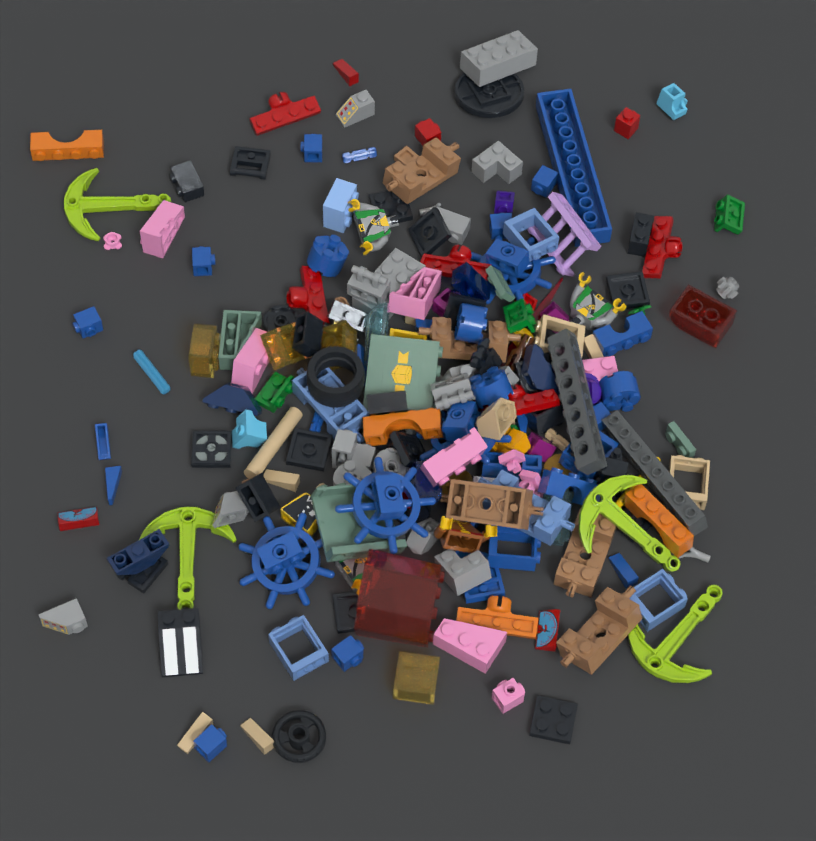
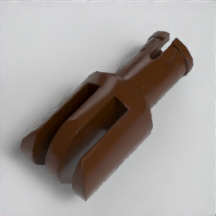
[504,334,535,376]

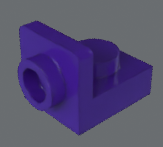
[494,191,515,214]

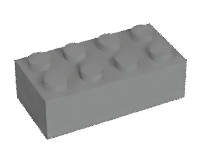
[460,30,538,87]
[352,248,426,323]

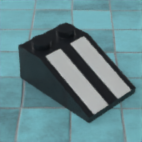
[157,608,203,677]

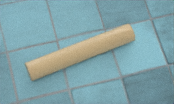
[244,407,303,479]

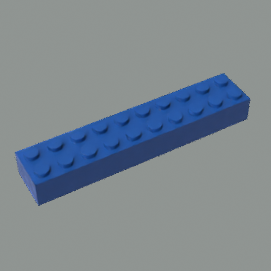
[536,89,612,247]

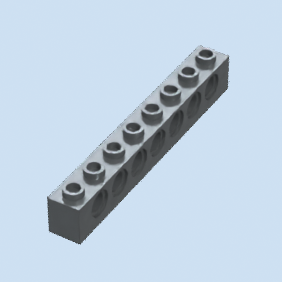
[547,328,607,475]
[602,410,708,536]

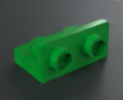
[714,194,745,235]
[503,298,536,333]
[255,372,294,413]

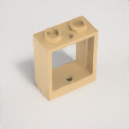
[532,314,585,360]
[668,455,710,510]

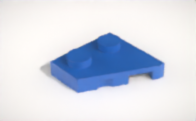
[463,567,505,604]

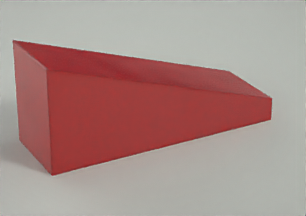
[333,59,359,87]

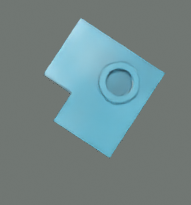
[656,83,688,120]
[232,409,267,449]

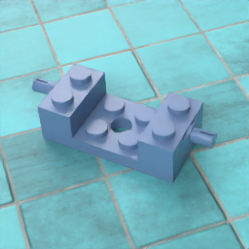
[292,367,369,444]
[478,470,575,546]

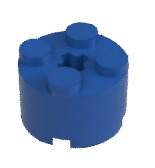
[307,235,349,277]
[454,303,488,344]
[470,366,514,409]
[599,371,641,412]

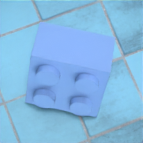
[323,178,359,233]

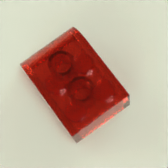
[669,284,737,348]

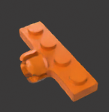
[456,596,538,639]

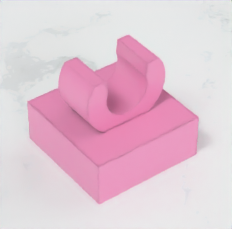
[498,449,526,474]
[519,469,541,492]

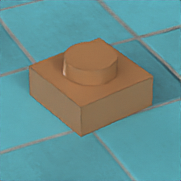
[394,146,419,165]

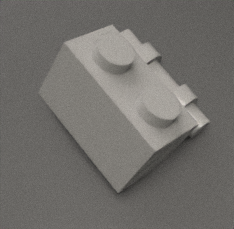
[347,265,391,308]
[431,373,475,411]

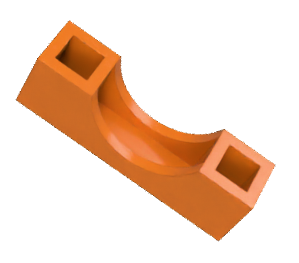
[30,130,104,161]
[363,408,443,446]
[624,484,694,558]

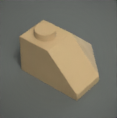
[476,398,517,441]

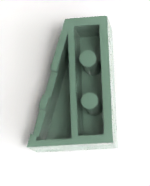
[218,310,262,370]

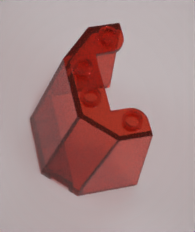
[354,549,445,648]

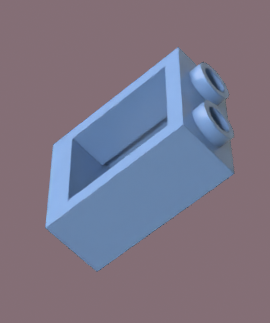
[503,208,559,262]
[629,569,688,632]
[268,615,329,681]

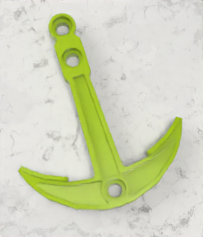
[64,168,171,241]
[579,475,680,572]
[139,507,237,609]
[628,585,723,683]

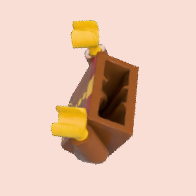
[434,516,497,553]

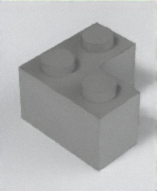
[472,141,523,184]
[332,429,376,471]
[434,549,492,596]

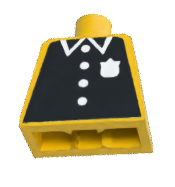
[280,493,318,537]

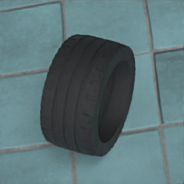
[307,346,365,408]

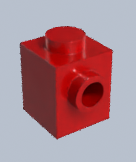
[614,107,641,140]
[415,118,441,146]

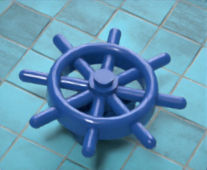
[464,235,556,304]
[416,401,512,465]
[335,457,436,554]
[238,513,335,609]

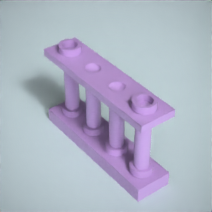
[527,192,601,276]

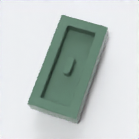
[485,265,515,302]
[665,421,696,458]

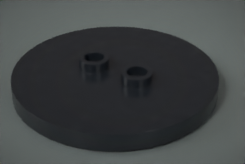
[455,73,524,118]

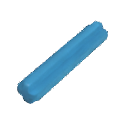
[133,349,170,394]

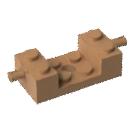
[383,138,461,204]
[419,317,521,363]
[440,479,544,530]
[554,508,616,597]
[556,586,642,675]

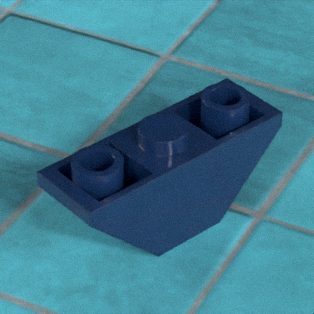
[521,344,560,394]
[202,383,262,417]
[107,529,170,575]

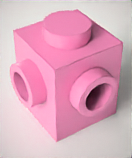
[492,678,525,714]

